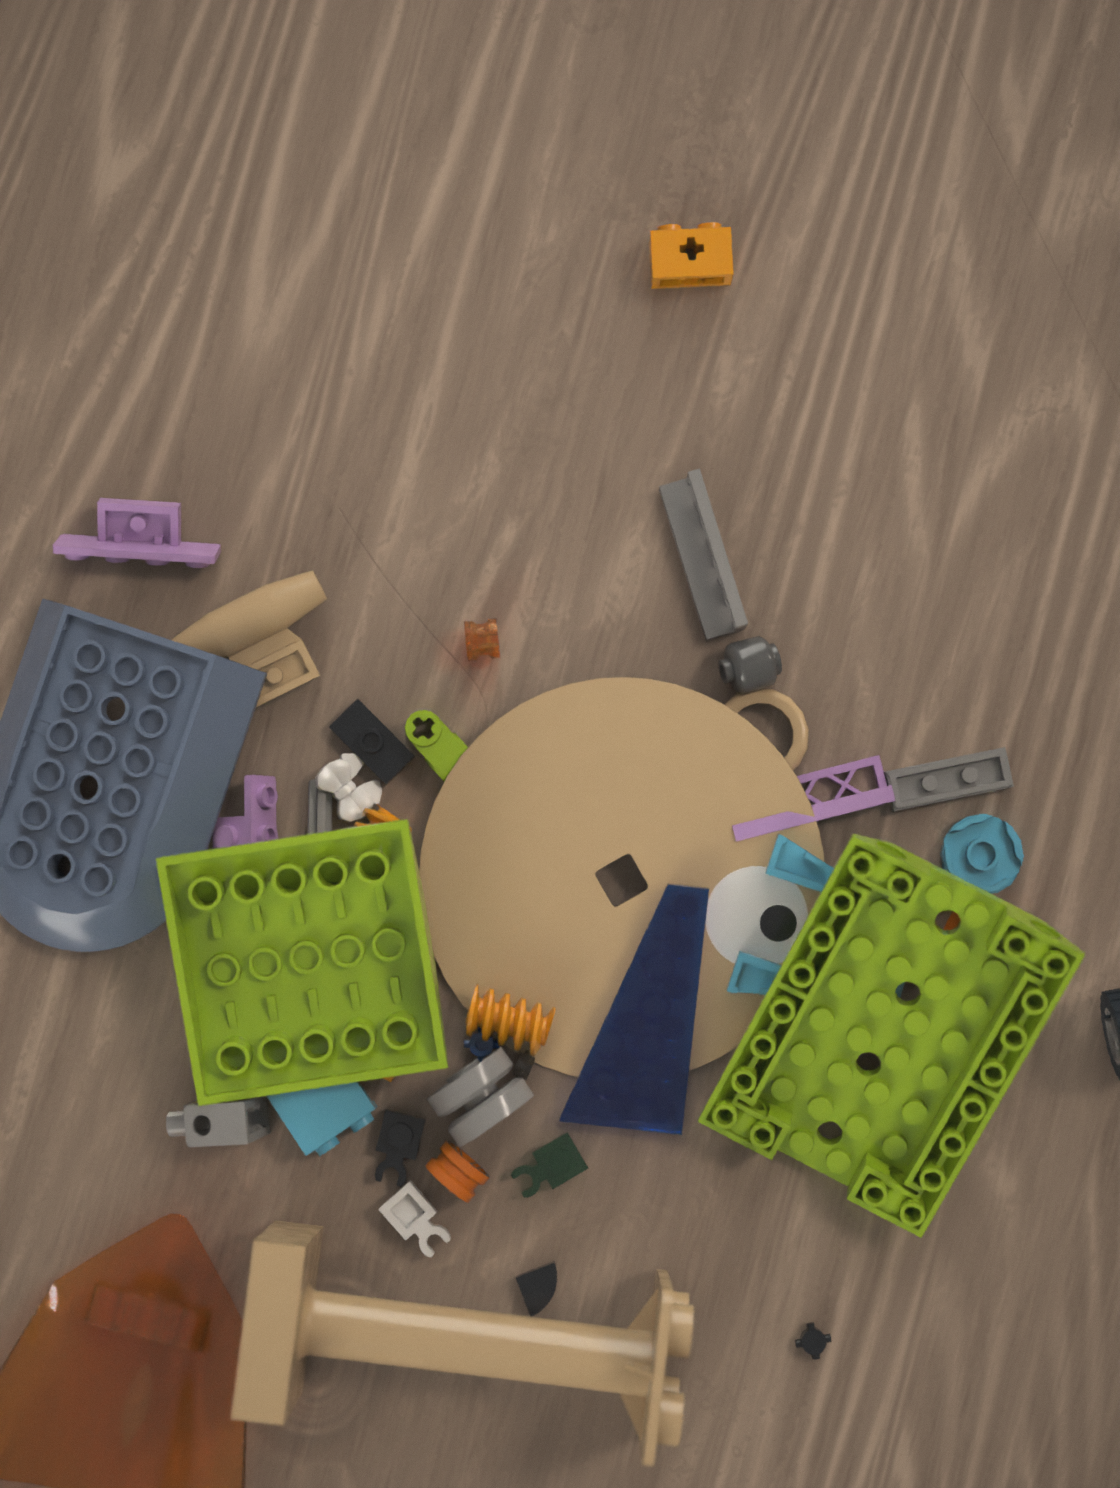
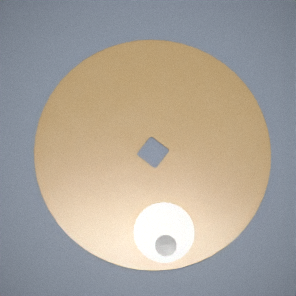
[419,677,824,1082]

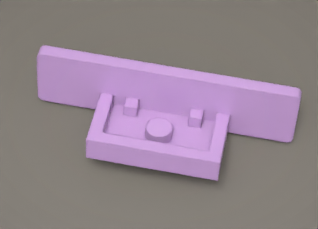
[53,498,221,568]
[212,775,278,849]

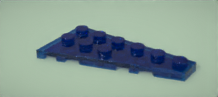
[559,883,709,1135]

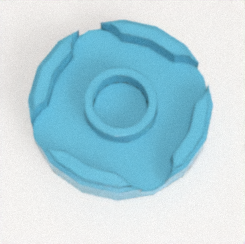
[940,814,1024,894]

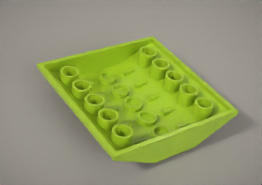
[156,819,448,1106]

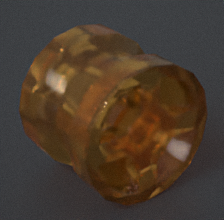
[464,618,501,662]

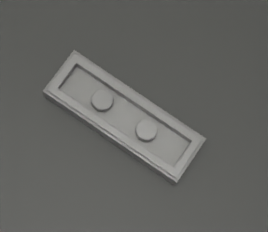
[884,747,1014,812]

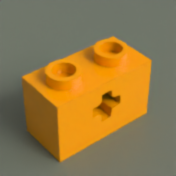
[649,222,734,289]

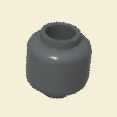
[718,636,782,694]

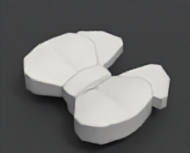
[315,753,382,822]

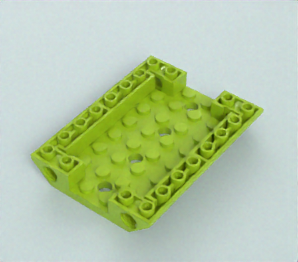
[697,834,1085,1238]

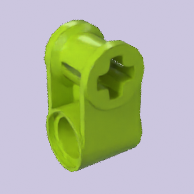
[405,710,468,781]

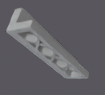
[659,468,748,641]

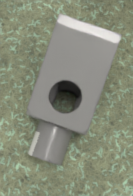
[166,1096,271,1147]

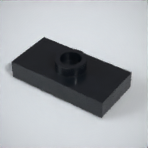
[329,699,415,785]

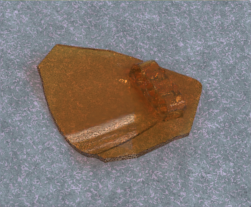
[0,1213,247,1488]

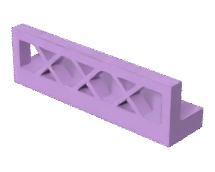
[732,755,896,841]

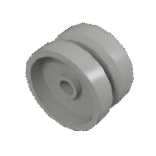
[427,1047,534,1147]

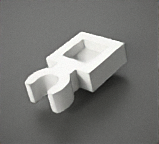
[378,1180,451,1258]

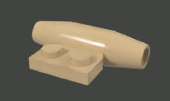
[171,570,327,707]

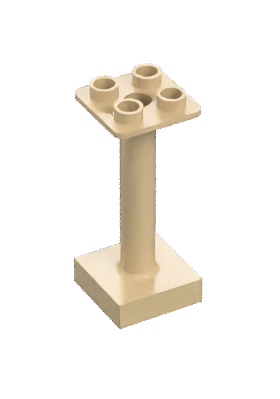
[231,1220,694,1466]

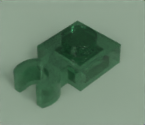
[511,1131,588,1198]

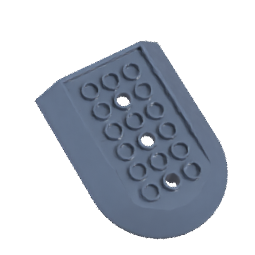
[0,599,267,952]

